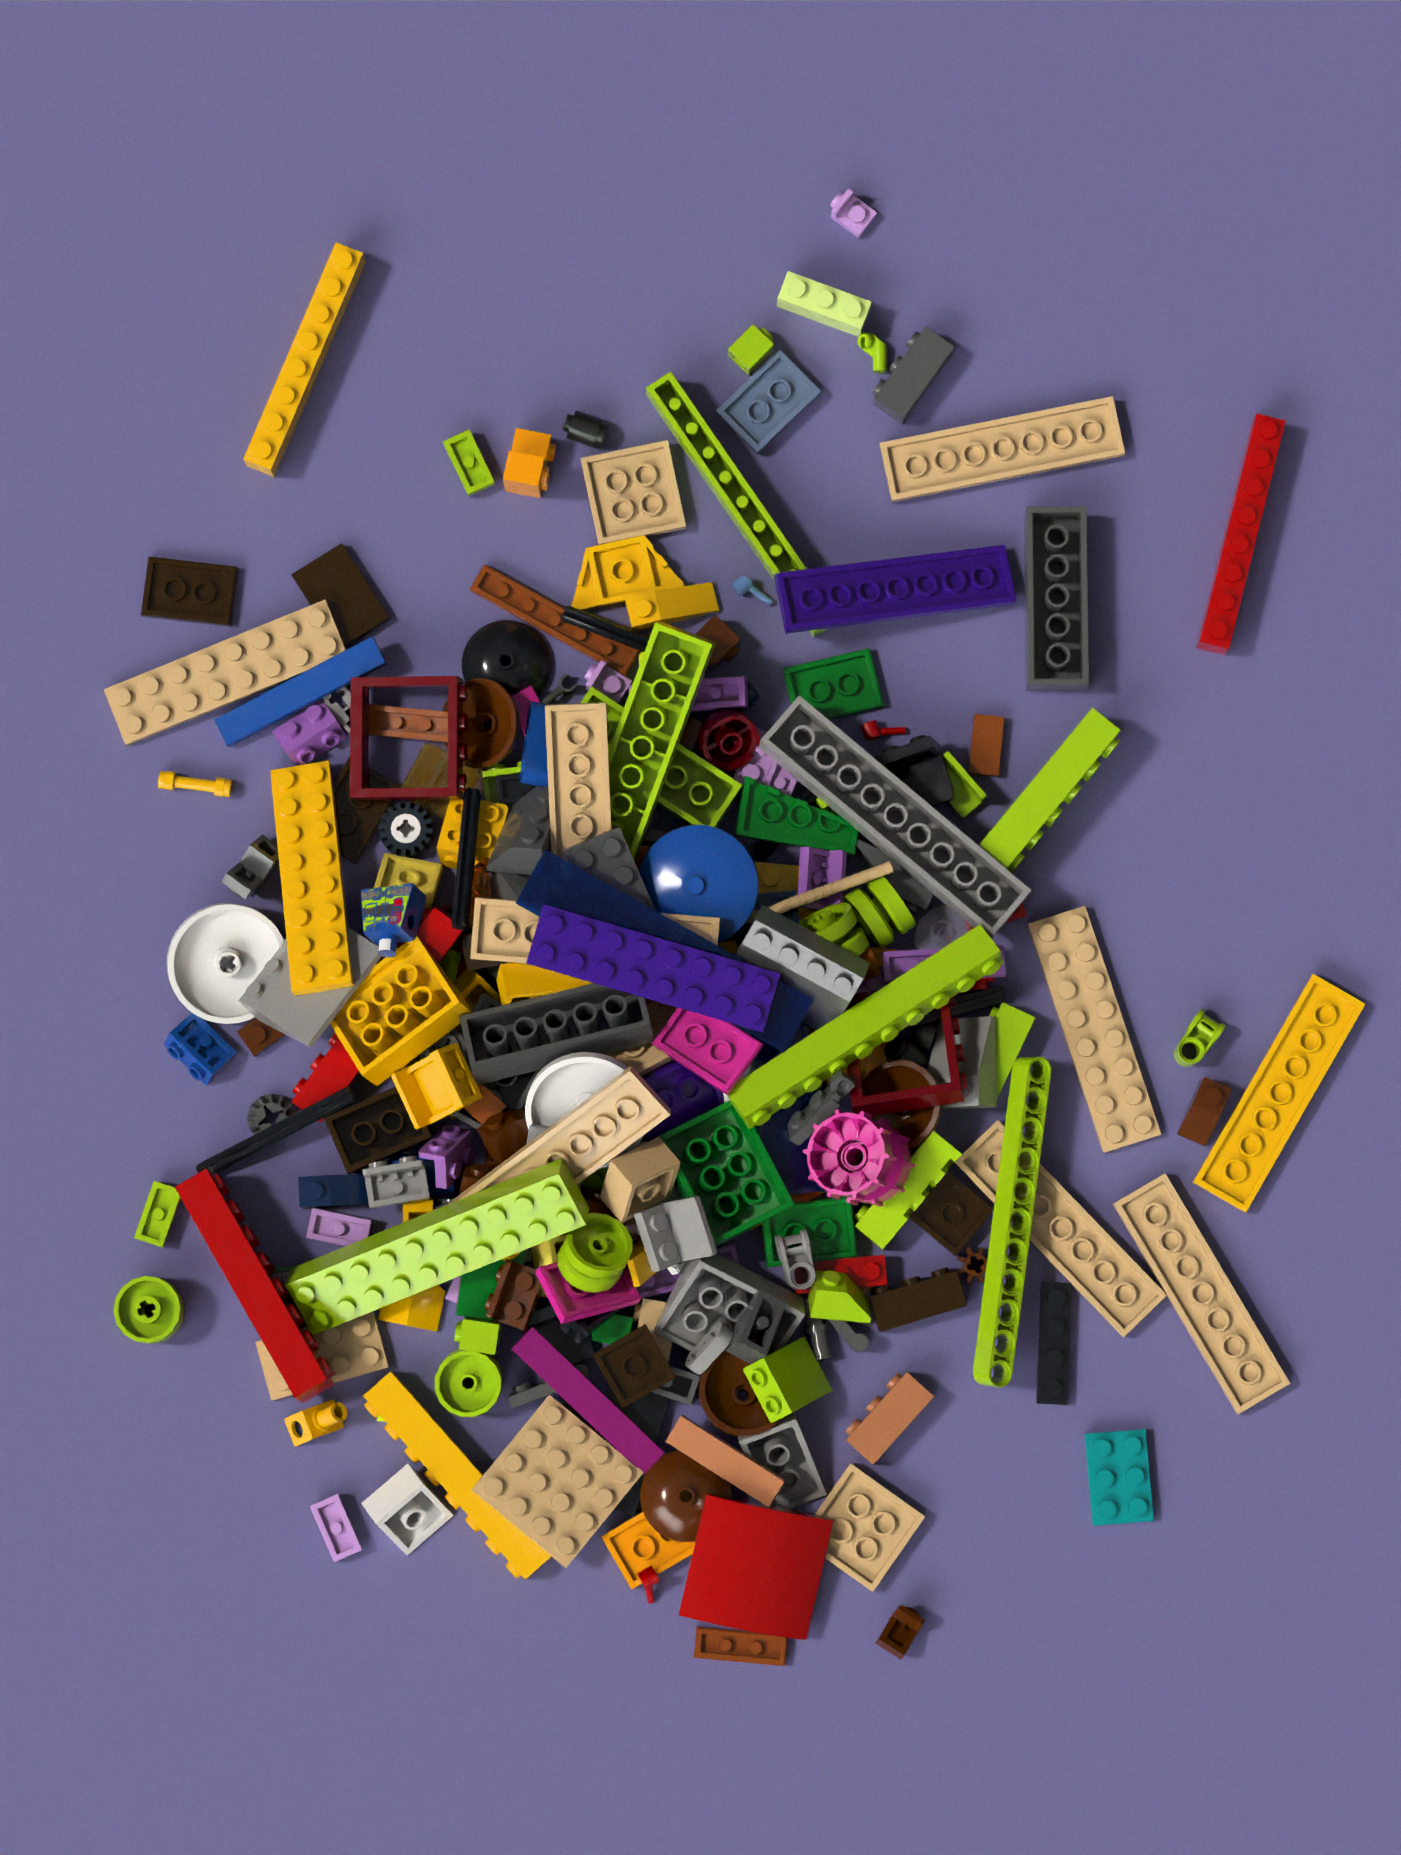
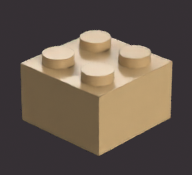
[600,1137,681,1223]

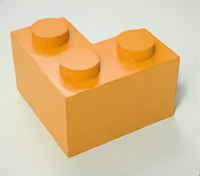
[503,428,556,498]

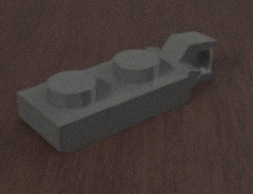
[787,1070,855,1146]

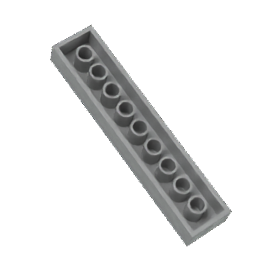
[759,695,1032,939]

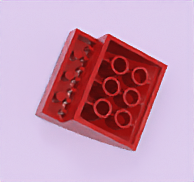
[679,1493,834,1640]

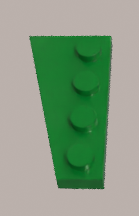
[735,776,858,856]

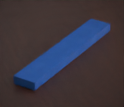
[214,636,387,747]

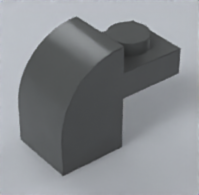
[221,835,279,900]

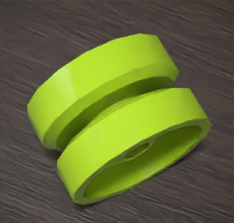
[844,876,916,950]
[798,902,869,956]
[557,1213,633,1293]
[113,1276,185,1344]
[435,1349,503,1417]

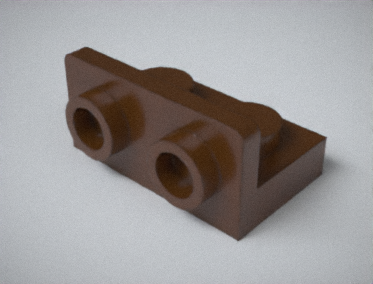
[485,1259,542,1331]

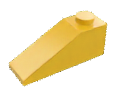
[625,582,719,632]

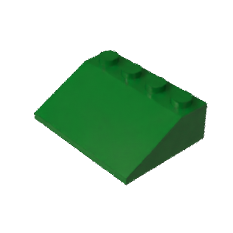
[658,1101,795,1247]

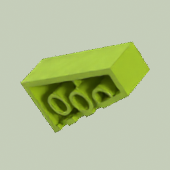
[854,1131,962,1250]

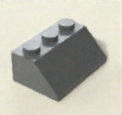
[486,786,552,877]

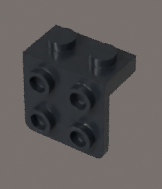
[874,735,955,807]
[520,1301,594,1365]

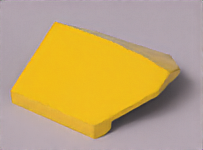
[378,1285,446,1332]

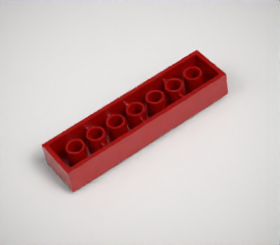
[175,1169,335,1403]

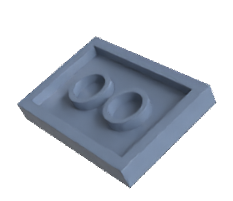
[716,349,821,455]

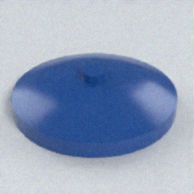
[639,825,759,943]

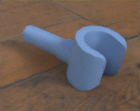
[732,576,773,606]

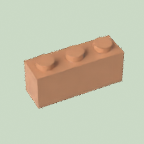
[845,1372,934,1465]

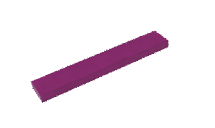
[511,1326,665,1475]

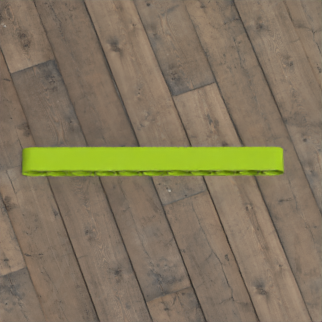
[973,1057,1051,1387]

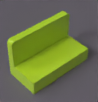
[943,751,987,820]

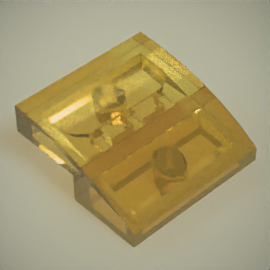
[401,742,481,820]

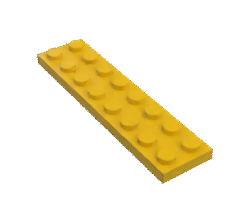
[270,760,354,996]
[1192,974,1365,1213]

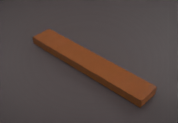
[469,564,640,677]

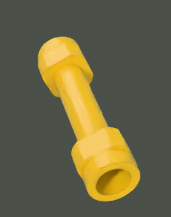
[158,771,232,798]

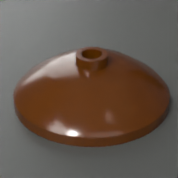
[442,678,520,769]
[863,1060,942,1149]
[699,1350,782,1437]
[640,1450,732,1542]

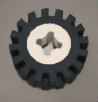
[379,802,434,858]

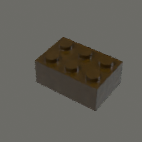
[324,1086,432,1174]

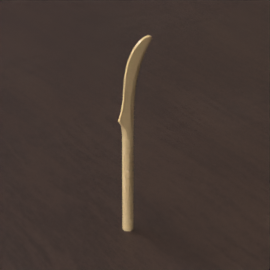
[746,861,893,924]

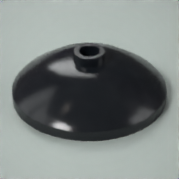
[461,620,551,697]

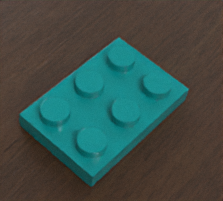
[1084,1429,1154,1526]

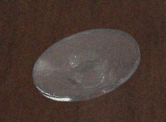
[913,904,971,950]

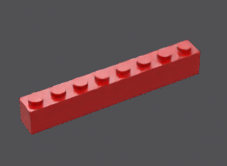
[1196,413,1286,655]
[291,905,464,1123]

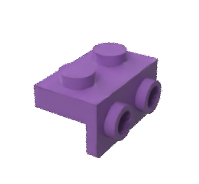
[272,699,347,766]
[797,847,847,911]
[419,1125,475,1189]

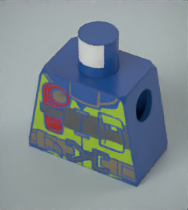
[361,883,426,957]

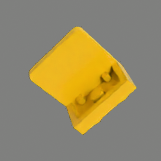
[436,797,509,874]

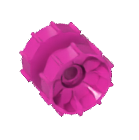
[803,1109,915,1207]

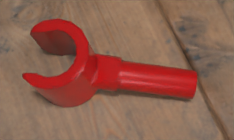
[861,720,905,741]
[638,1566,660,1604]

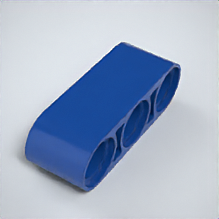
[519,701,549,787]

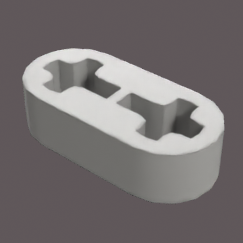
[324,687,351,734]
[685,1322,734,1375]

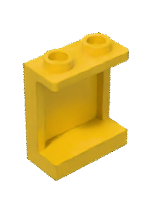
[391,1042,483,1130]

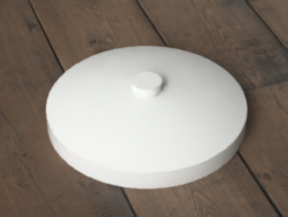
[167,903,284,1024]
[525,1052,644,1169]

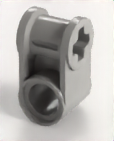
[775,1229,816,1290]

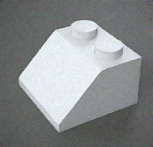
[361,1463,454,1555]

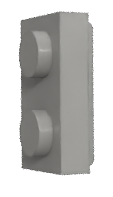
[362,1156,430,1209]

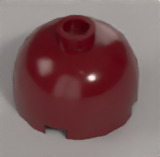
[697,709,760,771]

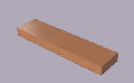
[665,1415,786,1507]

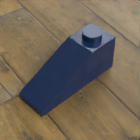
[298,1174,369,1209]

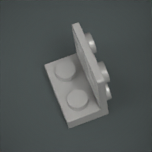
[634,1196,717,1272]

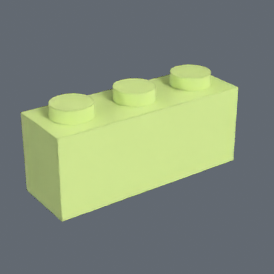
[777,271,872,337]

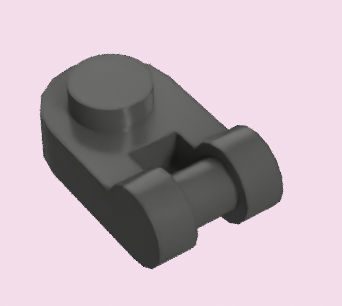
[827,1319,868,1352]

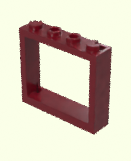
[350,676,468,801]
[843,990,968,1116]

